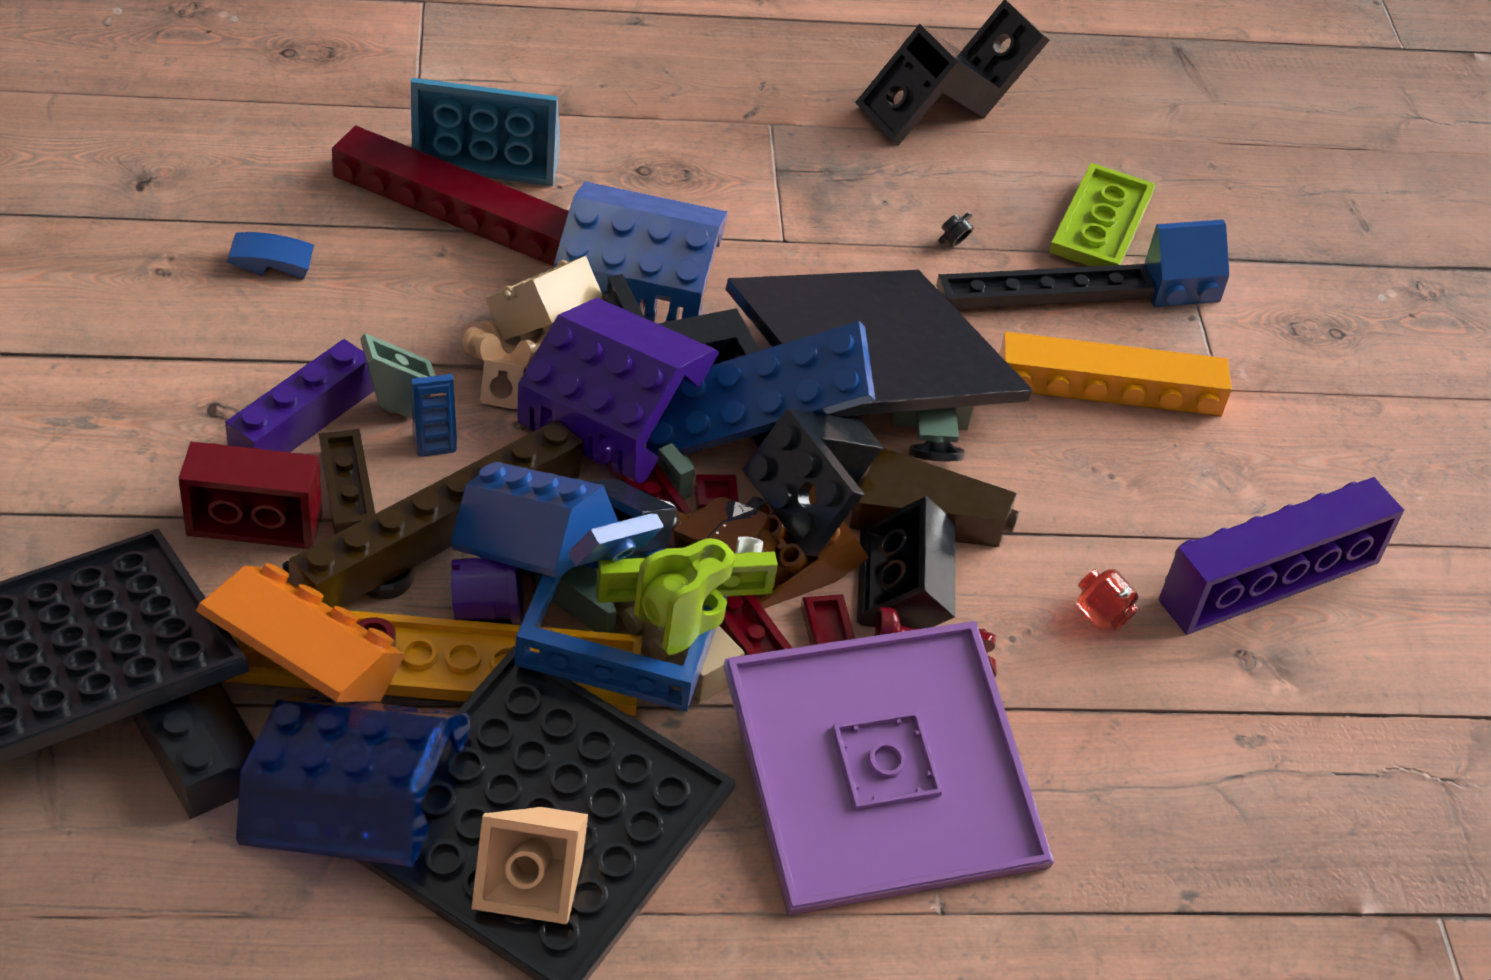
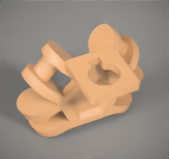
[463,320,547,409]

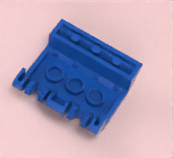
[554,181,728,322]

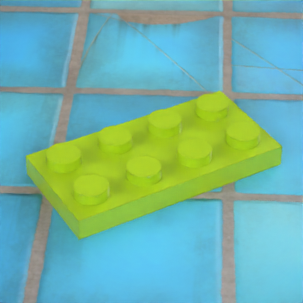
[1049,163,1156,267]

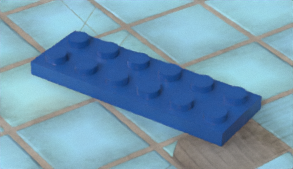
[646,321,875,457]

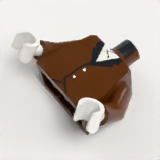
[662,496,776,554]

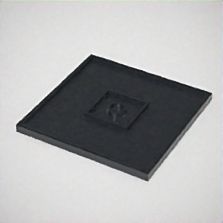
[725,269,1033,417]

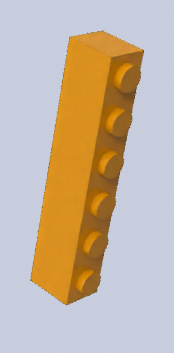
[999,331,1232,416]

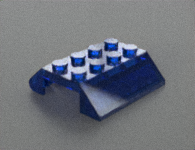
[236,695,470,867]

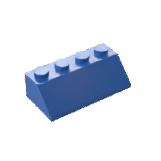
[450,462,618,578]

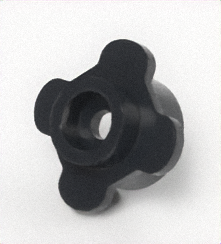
[938,212,974,247]

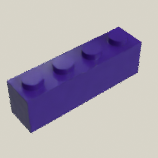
[225,339,374,452]

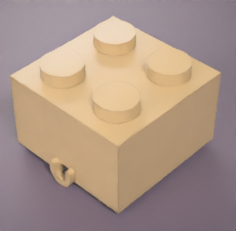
[485,256,603,341]

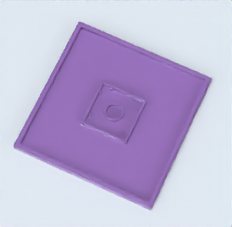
[723,621,1054,916]

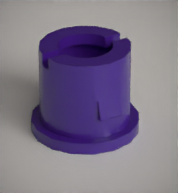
[451,557,524,625]

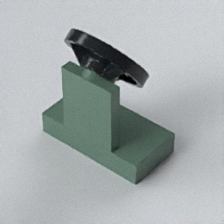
[890,406,973,462]

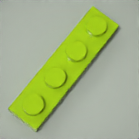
[596,552,778,603]

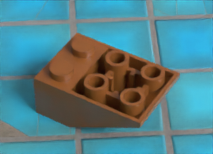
[754,486,869,609]

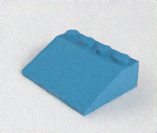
[410,78,560,186]

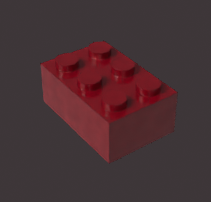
[178,441,323,549]

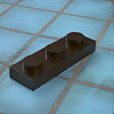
[318,429,375,534]

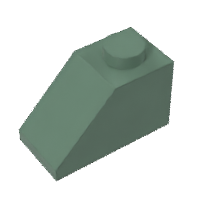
[360,333,435,419]

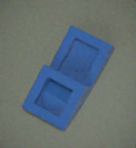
[227,232,314,280]

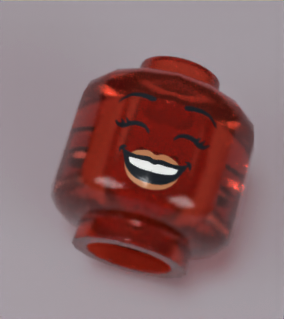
[1077,568,1139,631]

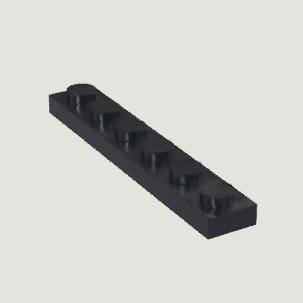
[936,264,1156,309]

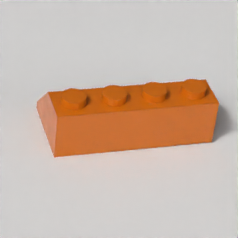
[196,563,405,702]

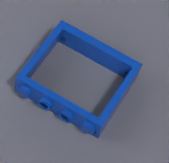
[514,549,727,712]

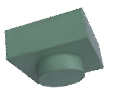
[657,443,695,499]

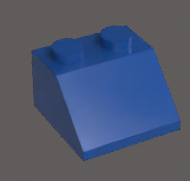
[1144,219,1230,307]

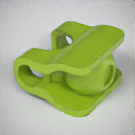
[634,538,735,655]

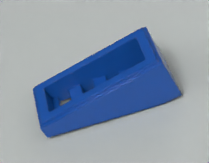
[411,374,457,457]

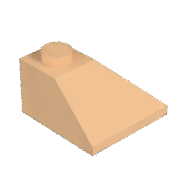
[472,807,588,924]

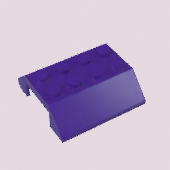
[517,297,719,483]

